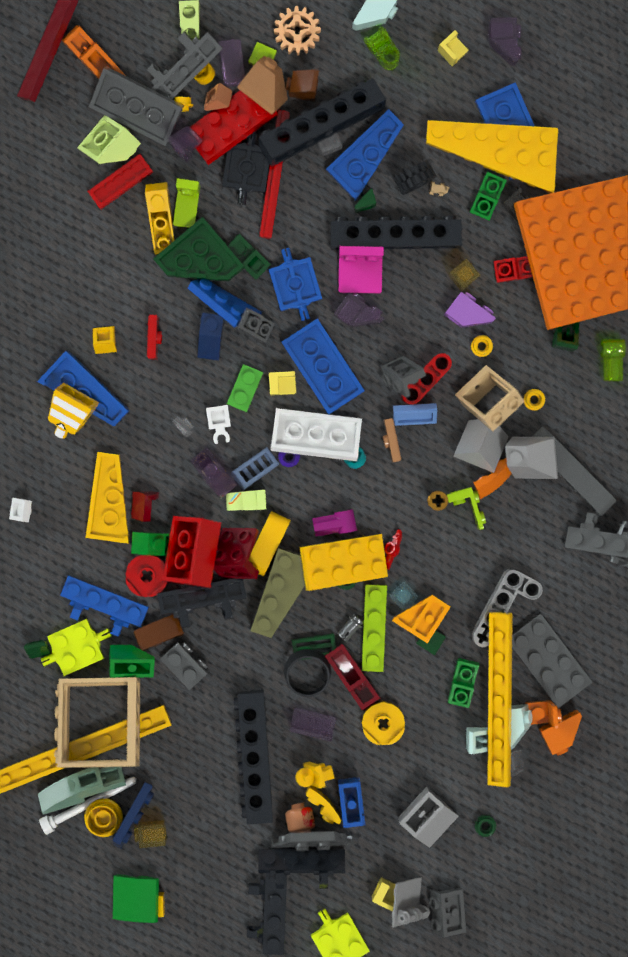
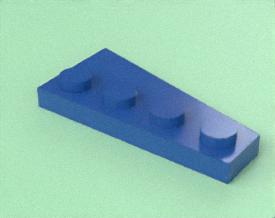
[326,109,404,201]
[37,350,130,426]

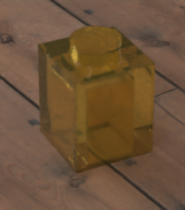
[448,259,480,292]
[134,820,167,848]

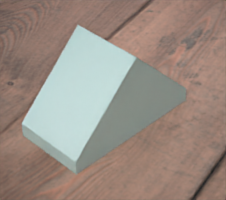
[466,727,488,754]

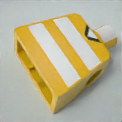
[48,383,99,439]

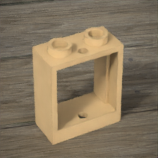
[455,365,525,431]

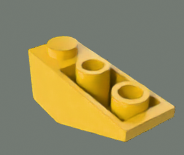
[145,182,175,254]

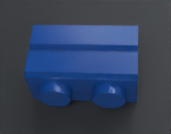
[338,777,365,828]

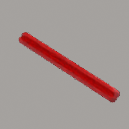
[259,110,290,239]

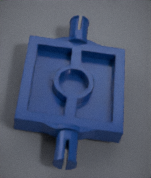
[269,248,322,321]

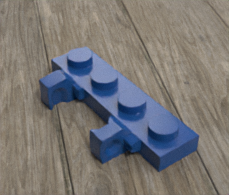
[60,575,149,636]

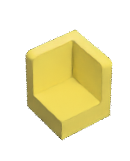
[438,30,468,66]
[269,371,296,395]
[372,877,395,911]

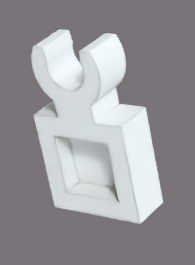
[206,405,231,444]

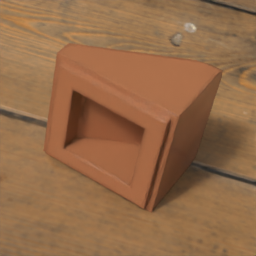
[204,83,232,111]

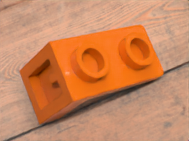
[525,700,562,728]

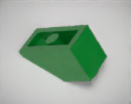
[109,645,155,678]

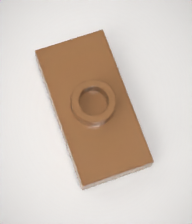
[383,418,401,462]

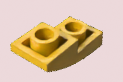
[306,785,341,824]

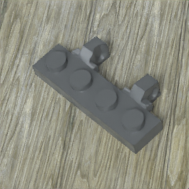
[147,32,223,99]
[565,513,628,558]

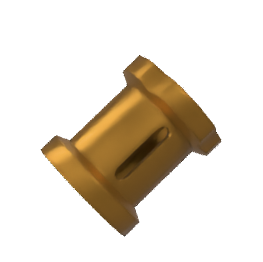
[427,491,448,511]

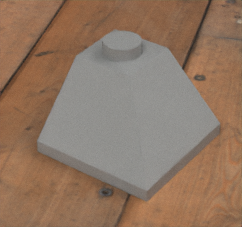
[505,437,558,479]

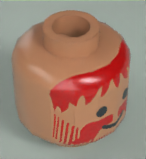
[285,803,315,833]

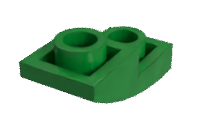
[470,171,507,221]
[448,658,479,708]

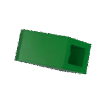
[131,532,170,556]

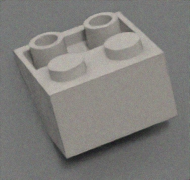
[398,787,459,848]

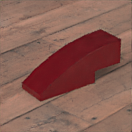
[325,644,381,711]

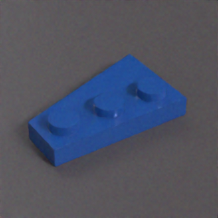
[188,279,262,328]

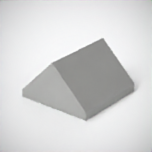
[453,419,508,473]

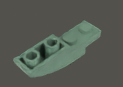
[38,767,126,815]

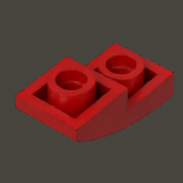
[494,256,533,283]

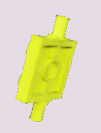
[41,619,112,676]
[311,908,370,957]

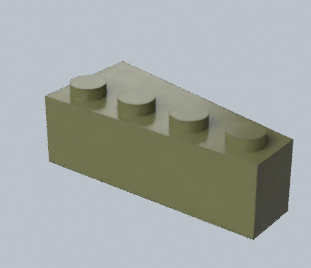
[251,548,305,638]

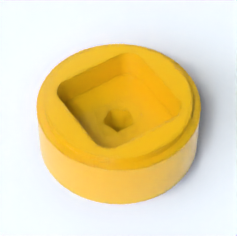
[194,63,215,85]

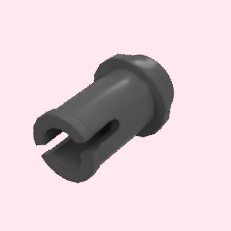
[337,614,364,642]

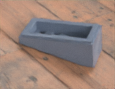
[231,447,279,491]

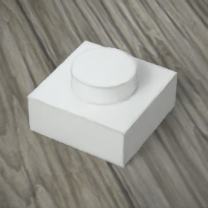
[9,498,32,522]

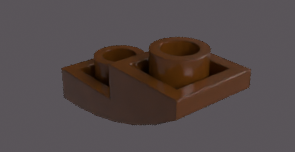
[133,615,184,651]

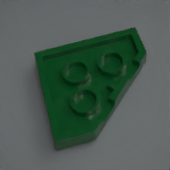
[153,217,245,281]

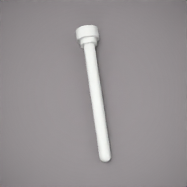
[39,777,137,835]

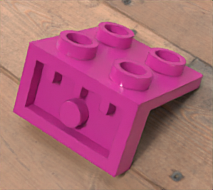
[339,246,384,294]

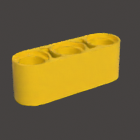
[249,511,291,577]

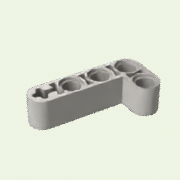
[471,569,543,647]

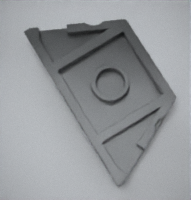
[271,831,354,851]

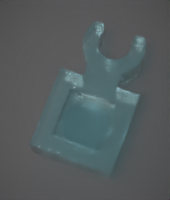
[389,581,419,611]

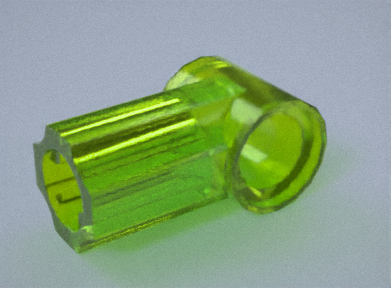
[601,339,626,381]

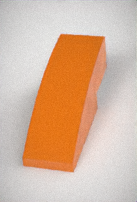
[61,25,126,79]

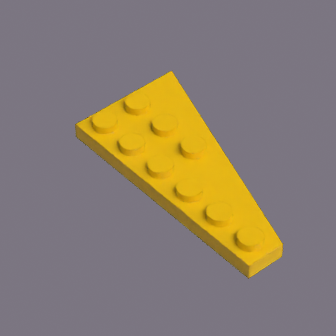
[426,120,558,194]

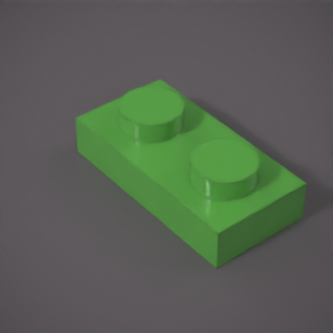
[227,364,263,412]

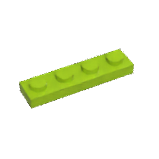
[362,584,387,672]

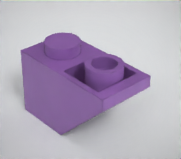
[444,292,495,328]

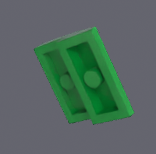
[113,874,159,923]

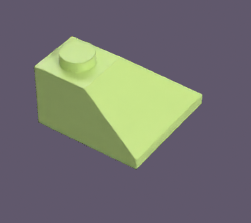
[77,115,141,164]

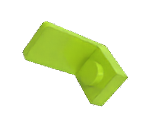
[173,178,201,228]
[446,487,486,530]

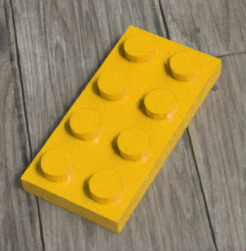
[300,534,388,591]

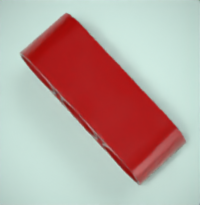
[401,353,452,405]

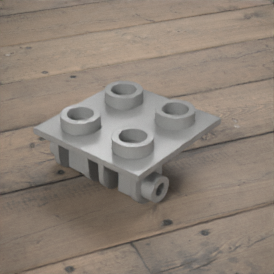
[392,877,430,927]

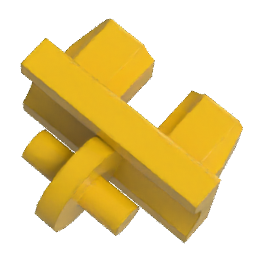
[296,762,334,789]

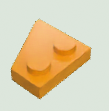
[392,595,451,643]

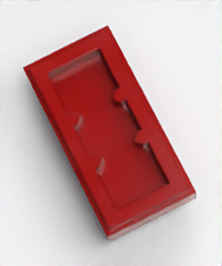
[147,315,162,360]

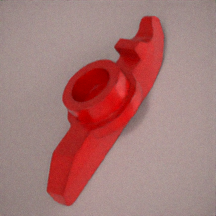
[384,529,402,570]

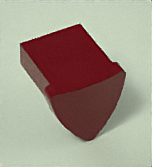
[131,491,159,522]

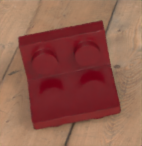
[214,528,259,579]

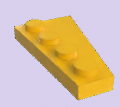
[86,452,129,544]

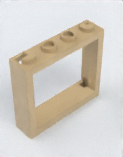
[54,677,140,768]

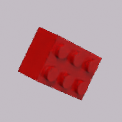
[162,516,221,588]

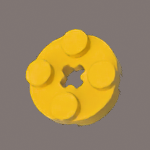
[362,701,405,745]

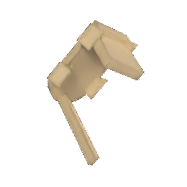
[429,182,449,196]

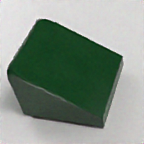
[354,188,377,213]
[24,639,51,659]

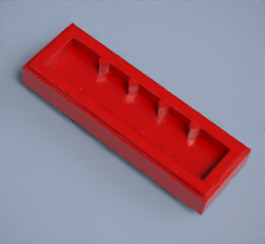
[87,154,153,210]

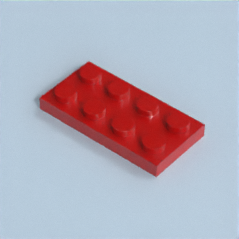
[183,90,278,165]

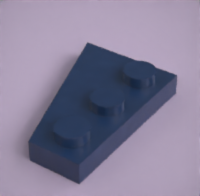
[112,782,155,849]

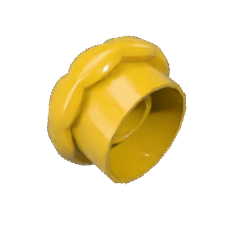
[84,798,123,837]

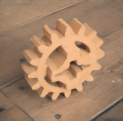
[274,6,321,56]

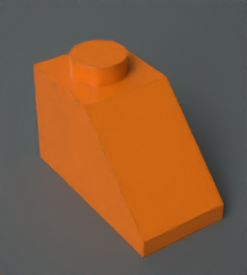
[538,710,582,755]

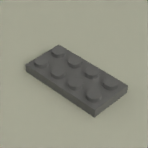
[89,66,184,146]
[512,613,593,708]

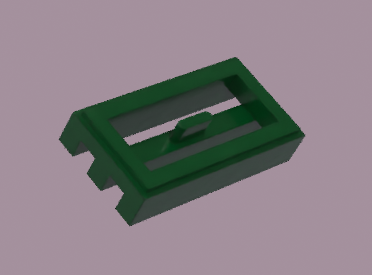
[292,633,336,660]

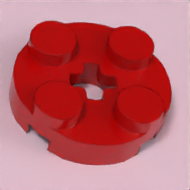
[126,555,168,597]

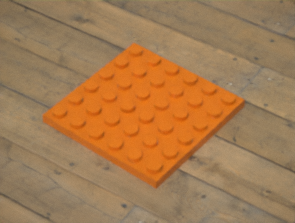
[514,175,628,330]

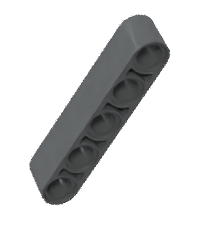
[532,427,617,516]

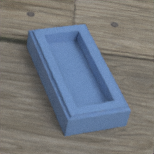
[393,403,437,426]

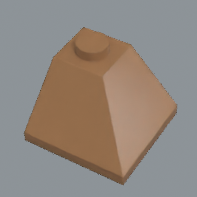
[237,56,288,114]

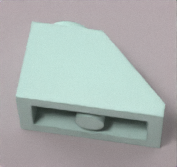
[352,0,398,31]
[511,704,533,750]

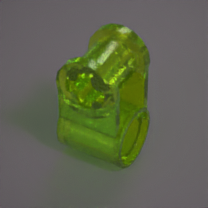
[363,26,400,70]

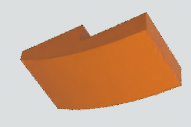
[474,458,511,499]

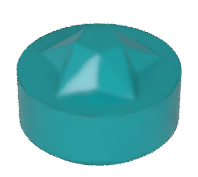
[344,447,366,469]

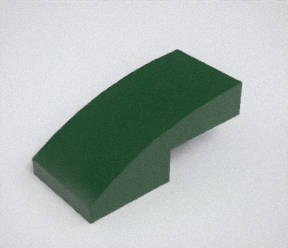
[227,234,271,280]

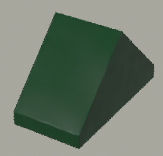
[552,322,579,352]

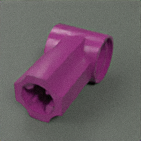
[312,509,357,536]

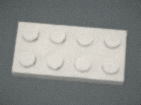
[271,408,362,461]

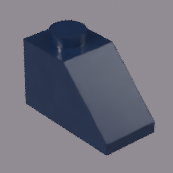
[198,313,225,361]

